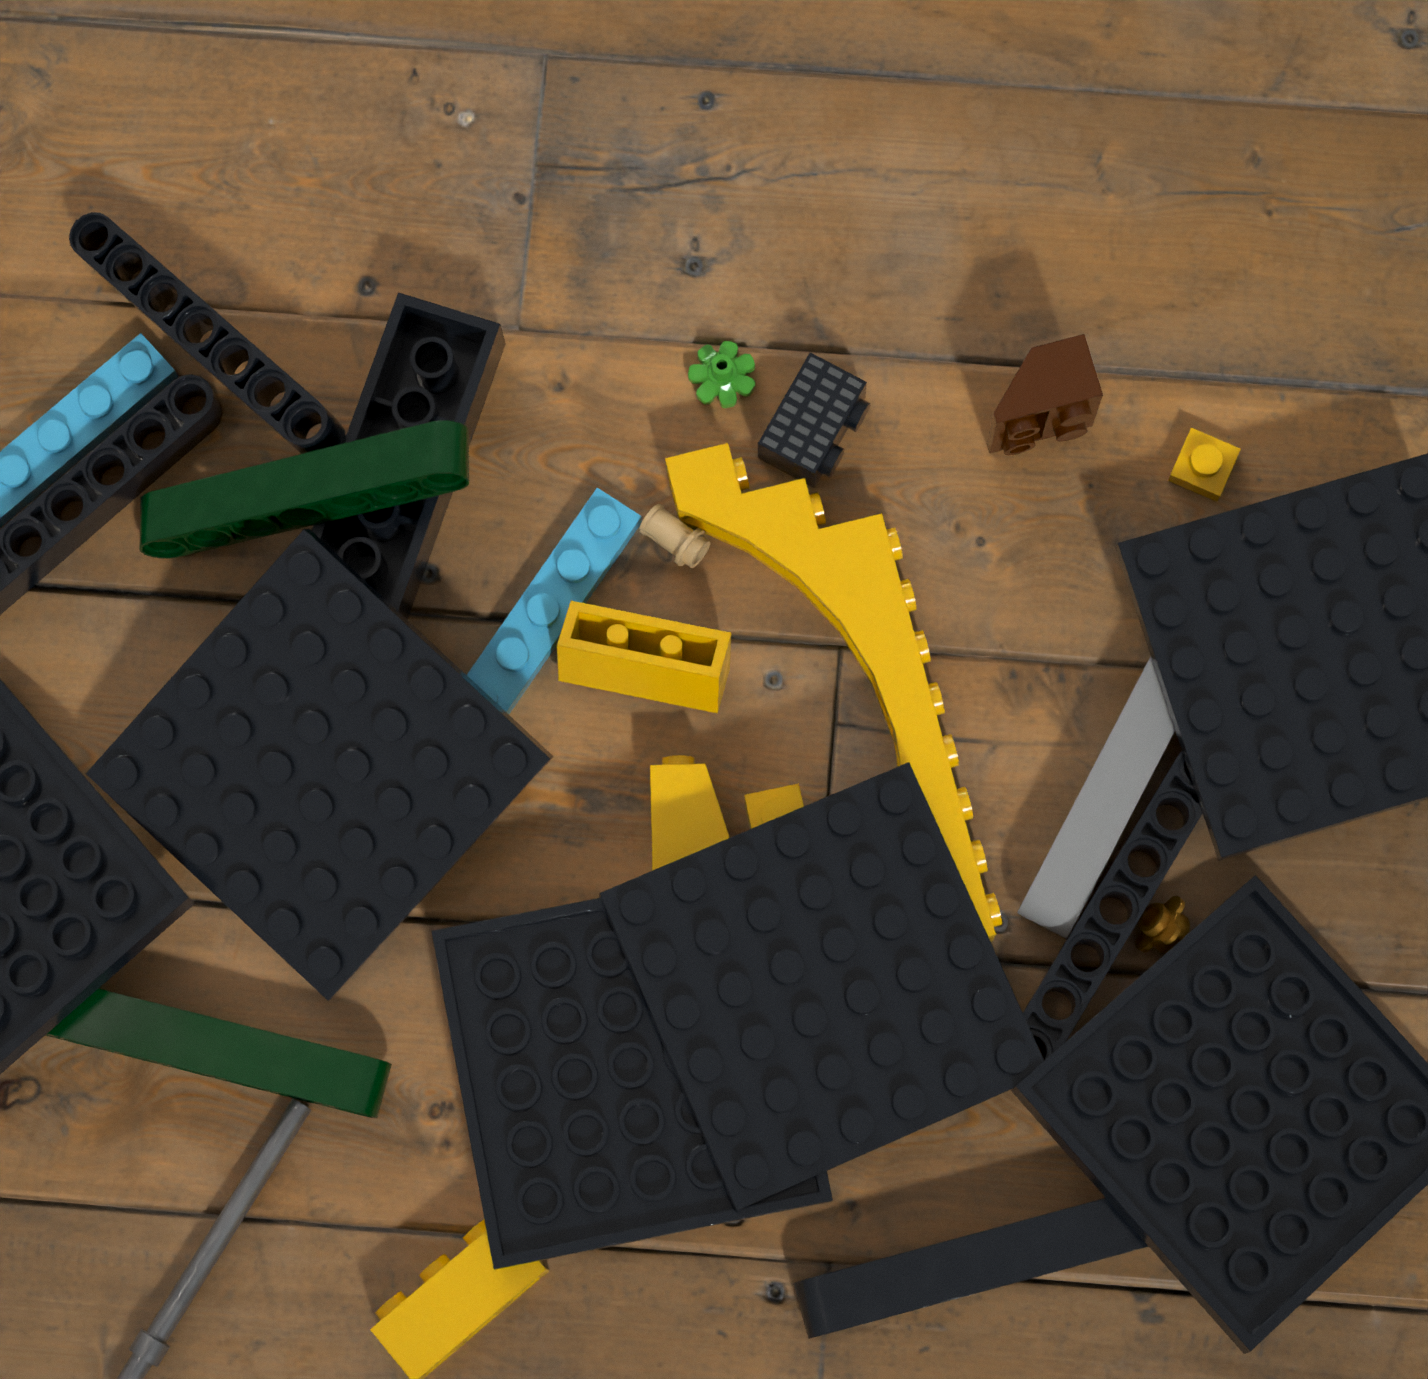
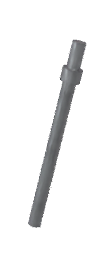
[117,1098,311,1379]

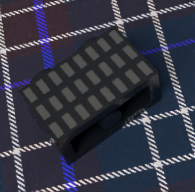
[758,352,870,488]

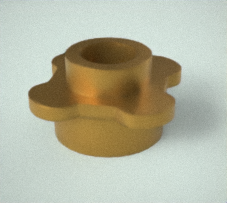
[1135,896,1190,953]

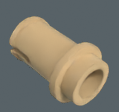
[639,504,711,568]

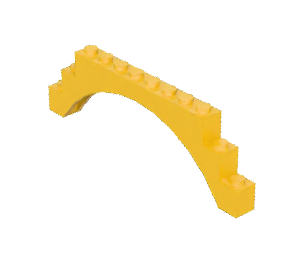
[665,443,1002,942]

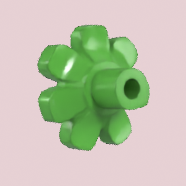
[688,341,755,408]

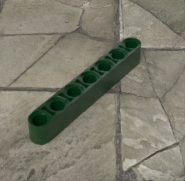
[139,420,469,559]
[45,989,392,1119]

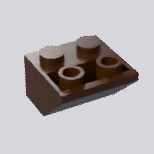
[987,334,1103,455]

